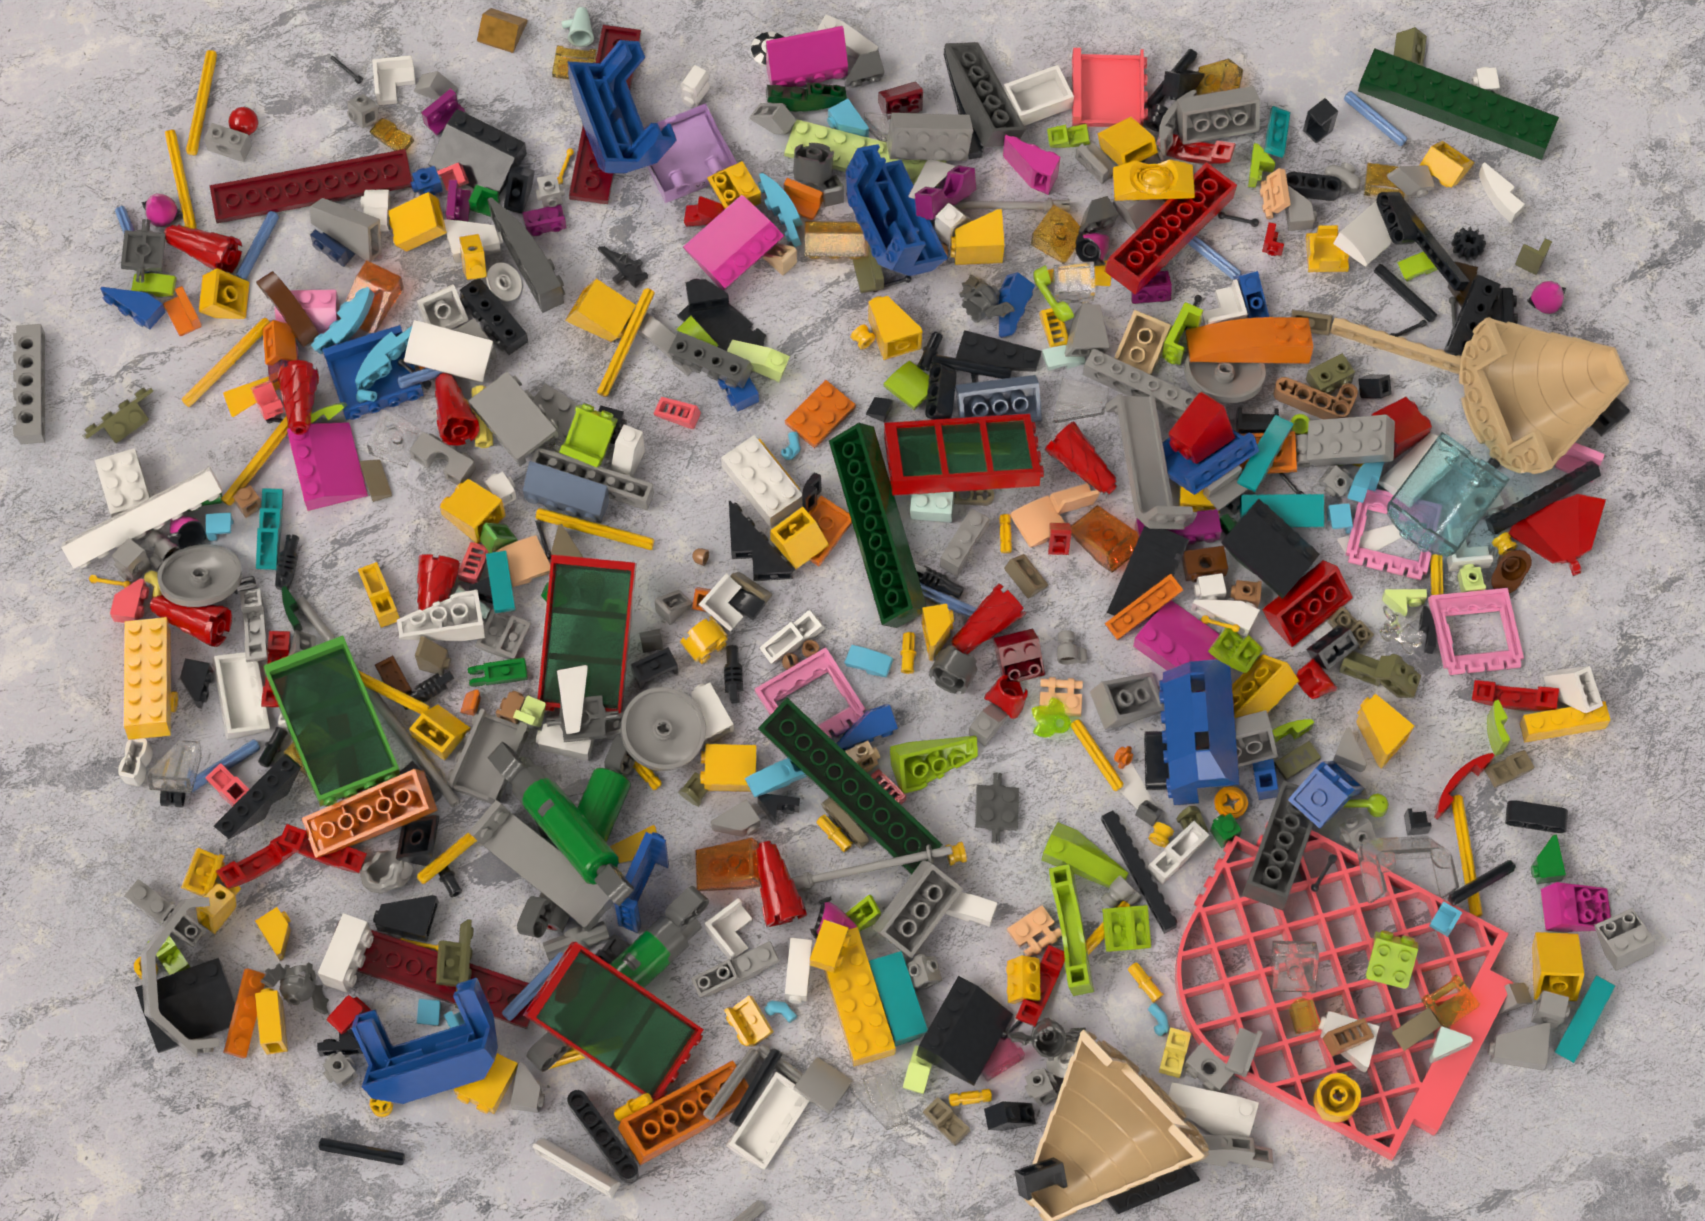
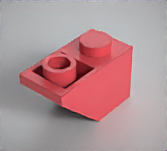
[110,579,149,623]

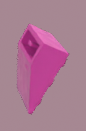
[1003,135,1061,195]
[1541,882,1611,932]

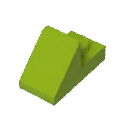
[1248,143,1275,188]

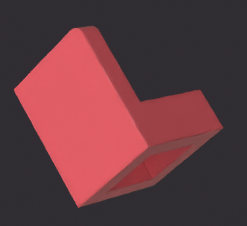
[437,163,469,191]

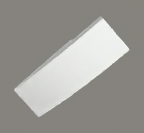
[1479,162,1525,223]
[760,610,826,664]
[1147,821,1209,885]
[945,892,997,927]

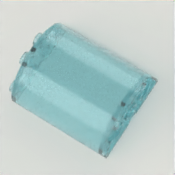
[1387,432,1510,557]

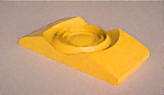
[1113,160,1195,201]

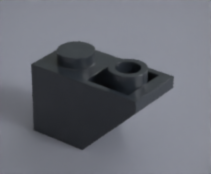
[180,658,215,709]
[984,1101,1036,1131]

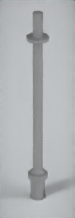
[953,198,1070,214]
[792,845,953,889]

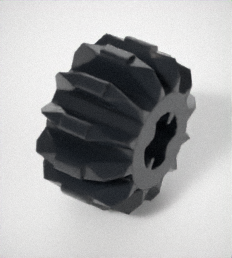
[1451,226,1486,261]

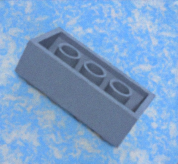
[955,375,1042,422]
[523,461,610,523]

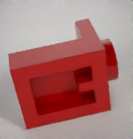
[1262,222,1284,256]

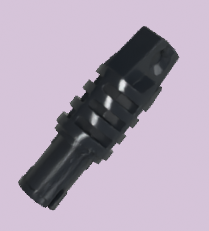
[275,534,299,590]
[914,563,964,599]
[724,645,743,704]
[402,671,454,710]

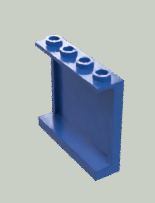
[323,325,424,420]
[1162,429,1259,495]
[614,832,669,934]

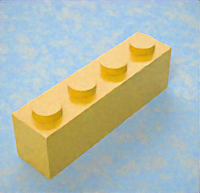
[1519,701,1611,743]

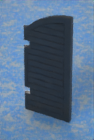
[677,304,766,373]
[1106,525,1189,616]

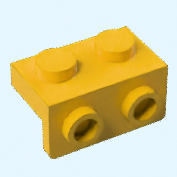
[181,848,225,897]
[1006,955,1040,1004]
[724,996,774,1047]

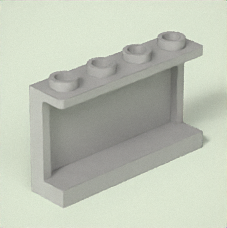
[468,371,559,467]
[447,708,530,804]

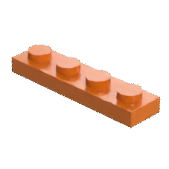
[1105,574,1183,641]
[223,968,265,1059]

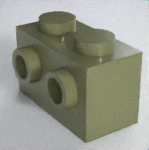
[1306,353,1355,395]
[1374,654,1421,698]

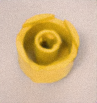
[680,616,728,664]
[1313,1073,1361,1122]

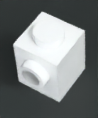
[1471,67,1500,94]
[485,472,517,506]
[1194,573,1227,600]

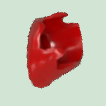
[1296,658,1337,699]
[984,675,1028,719]

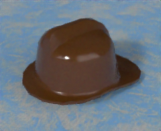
[1491,549,1532,594]

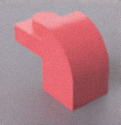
[250,381,284,420]
[205,763,249,806]

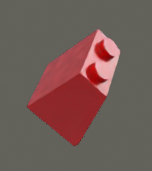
[1168,392,1235,464]
[1371,397,1432,460]

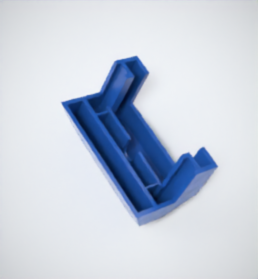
[568,40,677,173]
[846,144,948,276]
[1159,659,1240,805]
[351,978,498,1104]

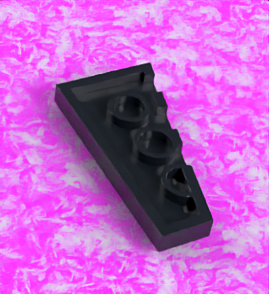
[956,330,1042,372]
[1105,1165,1200,1215]

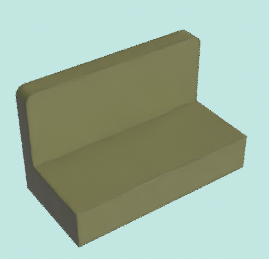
[1394,27,1427,66]
[1515,238,1552,275]
[853,246,884,293]
[1339,651,1380,686]

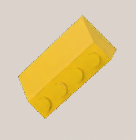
[1232,654,1299,718]

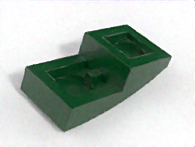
[282,586,303,632]

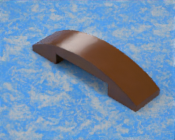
[256,271,319,348]

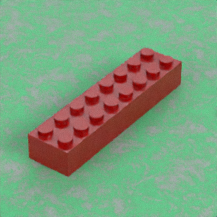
[1104,162,1237,295]

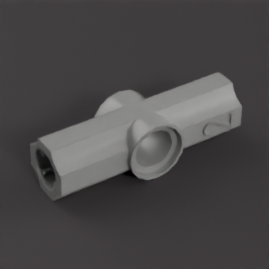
[543,921,610,961]

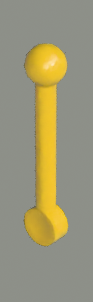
[557,148,574,184]
[89,575,131,588]
[1201,615,1240,632]
[400,938,438,952]

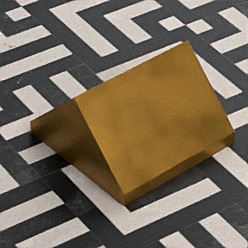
[477,8,528,53]

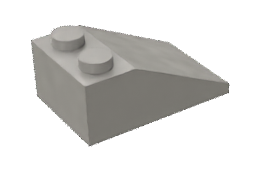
[1090,672,1165,730]

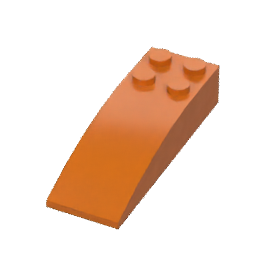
[1185,317,1314,364]
[302,769,438,858]
[618,1060,749,1165]

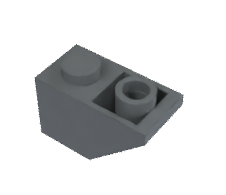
[844,50,885,88]
[1079,196,1119,235]

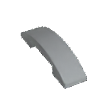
[1159,90,1197,155]
[637,313,693,376]
[240,588,268,662]

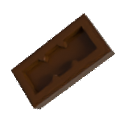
[375,655,412,695]

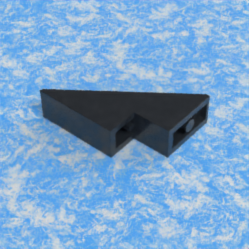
[729,501,795,581]
[214,754,302,839]

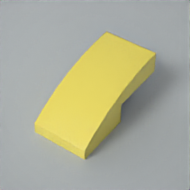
[1159,1027,1191,1078]

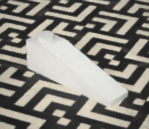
[397,590,485,641]
[1168,1082,1259,1137]

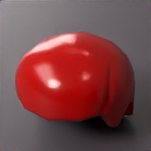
[228,106,259,135]

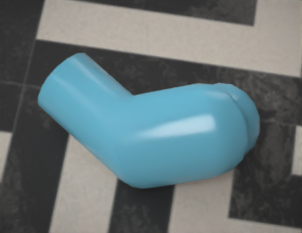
[356,389,377,404]
[781,432,801,460]
[764,1000,797,1023]
[1148,1003,1169,1036]

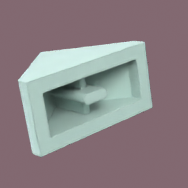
[1429,1026,1473,1063]

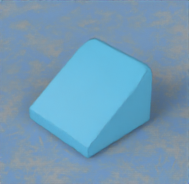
[417,999,442,1026]

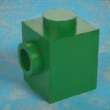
[1210,813,1242,848]

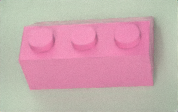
[275,290,339,334]

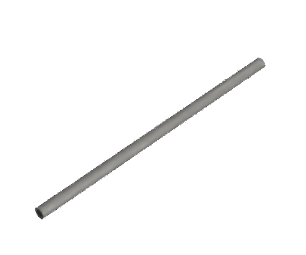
[296,597,460,807]

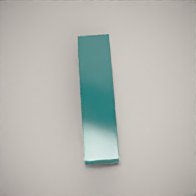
[1237,415,1294,492]
[256,488,284,570]
[1554,975,1616,1063]

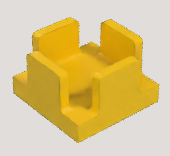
[1305,225,1349,272]

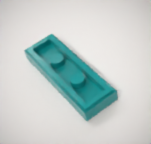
[1264,106,1291,158]
[486,551,515,613]

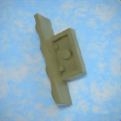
[82,387,153,444]
[436,919,474,1009]

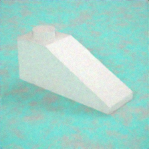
[817,14,878,59]
[1191,600,1260,637]

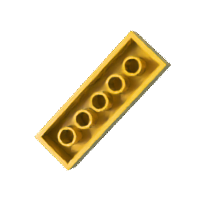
[124,617,171,740]
[816,927,896,1067]

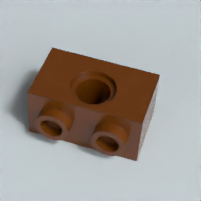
[1181,546,1229,583]

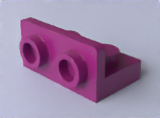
[421,88,465,136]
[446,180,471,222]
[522,204,566,236]
[1131,271,1172,304]

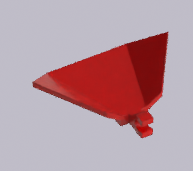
[1508,494,1606,576]

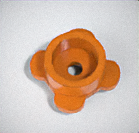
[1114,746,1133,769]

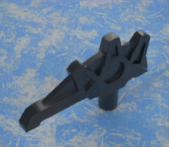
[598,246,648,288]

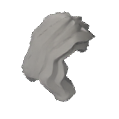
[360,849,414,894]

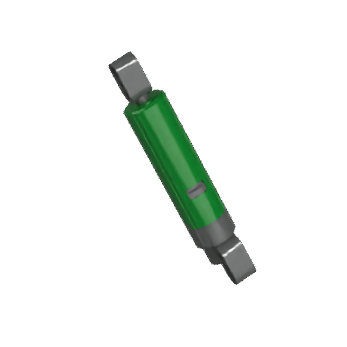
[517,735,636,938]
[488,742,635,906]
[526,886,709,1072]

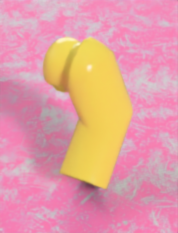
[144,570,163,598]

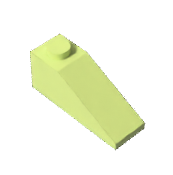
[727,340,790,382]

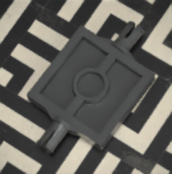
[121,219,166,283]
[547,696,619,742]
[975,772,1019,844]

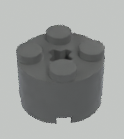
[793,143,834,186]
[929,645,977,694]

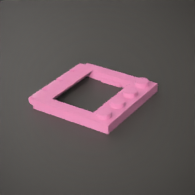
[1345,489,1442,580]
[1428,588,1524,675]
[754,648,866,739]

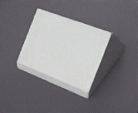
[417,285,469,329]

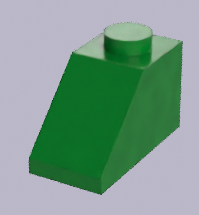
[1531,834,1566,884]

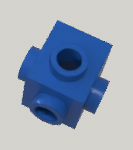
[410,166,443,196]

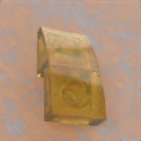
[369,118,414,151]

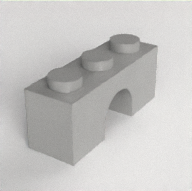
[409,432,476,485]
[940,508,989,576]

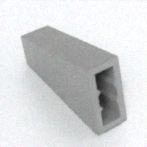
[310,198,382,262]

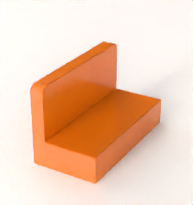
[784,178,823,220]
[163,286,202,336]
[263,320,297,366]

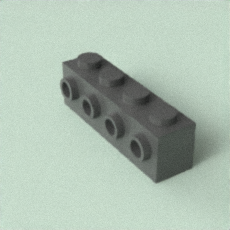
[668,331,754,389]

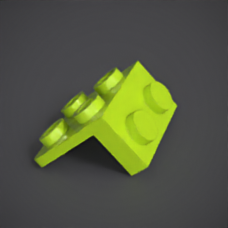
[1366,930,1418,989]

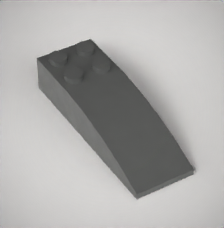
[944,42,1026,147]
[488,198,565,313]
[1242,780,1314,910]

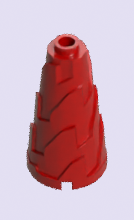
[164,224,242,273]
[278,360,319,435]
[435,373,480,446]
[1044,421,1118,495]
[417,554,460,611]
[951,583,1026,655]
[150,595,232,647]
[756,841,807,927]

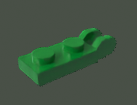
[467,658,528,687]

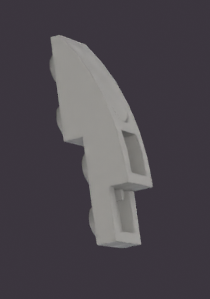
[124,879,207,947]
[691,941,780,998]
[1199,1135,1273,1170]

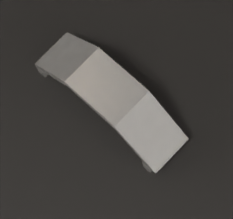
[140,897,219,1058]

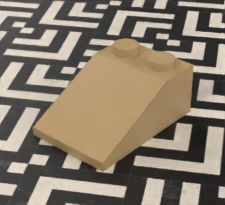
[1114,310,1173,375]

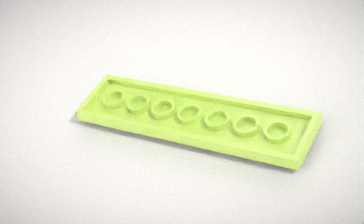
[784,119,947,187]

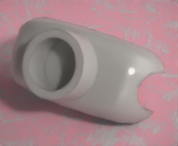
[1324,162,1360,193]

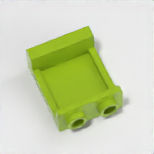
[1162,302,1203,365]
[559,403,618,467]

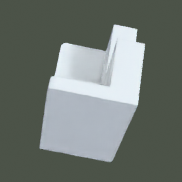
[372,56,416,105]
[1202,279,1248,325]
[1442,524,1493,571]
[699,573,743,632]
[705,898,752,960]

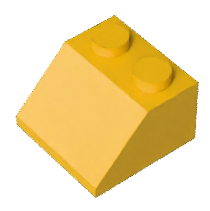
[1419,141,1475,188]
[199,268,250,319]
[921,604,954,661]

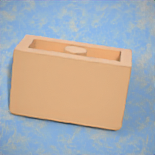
[1049,483,1100,514]

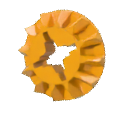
[1214,786,1248,819]

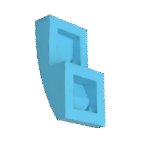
[844,645,894,678]

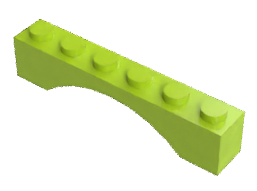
[1049,864,1094,996]

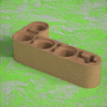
[1273,377,1358,419]

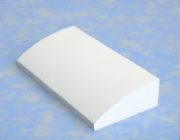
[1333,201,1393,267]
[404,320,494,383]
[1378,433,1463,508]
[213,652,270,740]
[726,1072,809,1170]
[533,1138,621,1198]

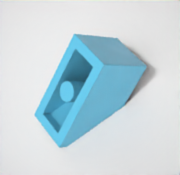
[827,99,869,138]

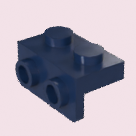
[310,229,355,267]

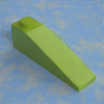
[890,736,978,794]
[1041,822,1128,888]

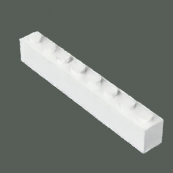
[61,467,222,569]

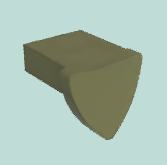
[678,772,708,807]
[1176,806,1208,833]

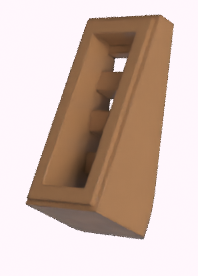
[1323,1018,1374,1056]

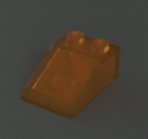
[339,260,404,334]
[1071,505,1139,573]
[696,838,761,891]

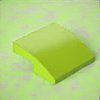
[883,360,929,410]
[1208,627,1263,673]
[1487,700,1510,756]
[1102,905,1151,952]

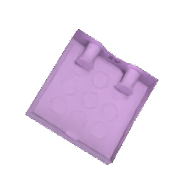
[644,104,737,203]

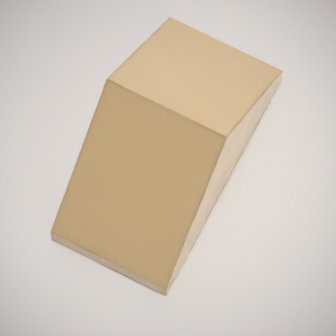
[762,243,797,275]

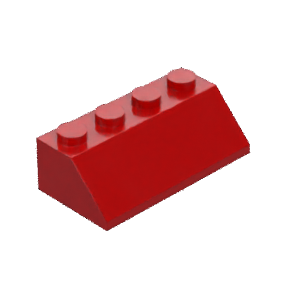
[1262,560,1353,647]

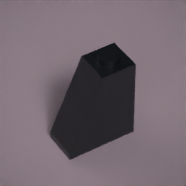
[373,895,439,942]

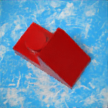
[684,196,725,227]
[1048,523,1071,555]
[326,995,372,1034]

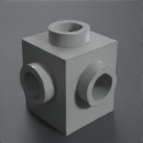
[347,94,379,129]
[535,174,565,208]
[1318,465,1353,497]
[1339,813,1376,850]
[906,954,943,989]
[322,1051,358,1090]
[1025,1068,1058,1107]

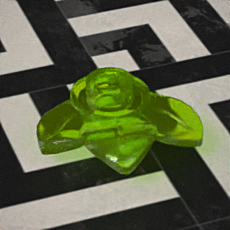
[1032,697,1071,738]

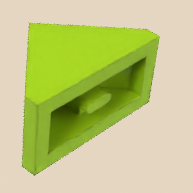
[845,894,881,932]

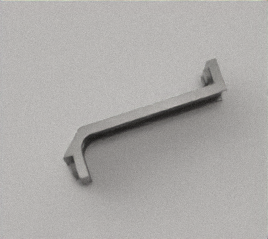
[1105,394,1194,529]
[468,800,614,932]

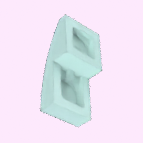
[1042,345,1086,371]

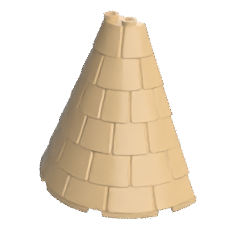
[1459,317,1629,474]
[1024,1030,1209,1221]

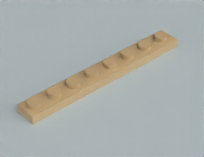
[1330,318,1462,374]

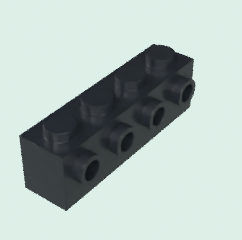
[1444,275,1501,356]
[459,278,528,355]

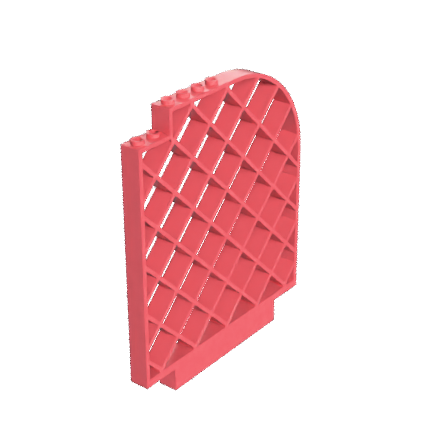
[1175,822,1513,1161]

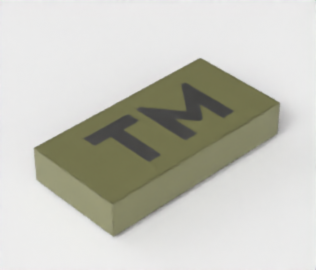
[1274,741,1321,781]

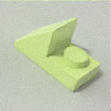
[1382,589,1427,619]
[513,696,546,728]
[903,1045,933,1094]

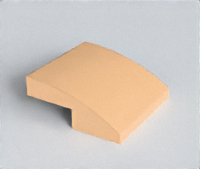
[1010,496,1065,548]
[496,535,550,587]

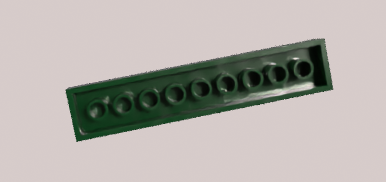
[1358,48,1559,160]
[828,423,927,628]
[758,697,943,875]

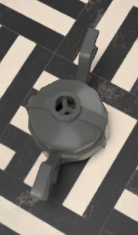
[959,275,1015,322]
[261,962,329,1015]
[1007,1018,1086,1061]

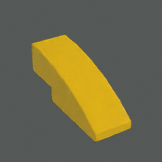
[358,562,399,628]

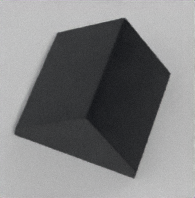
[396,815,440,866]

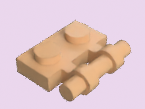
[1260,168,1291,219]
[1039,677,1083,717]
[1007,905,1062,957]

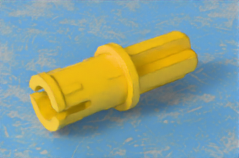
[900,632,916,674]
[816,815,853,852]
[1128,962,1164,1003]
[614,1093,653,1122]

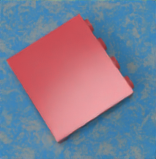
[1072,48,1148,127]

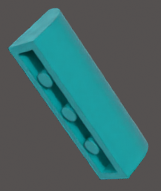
[1239,494,1324,527]
[869,951,928,1047]

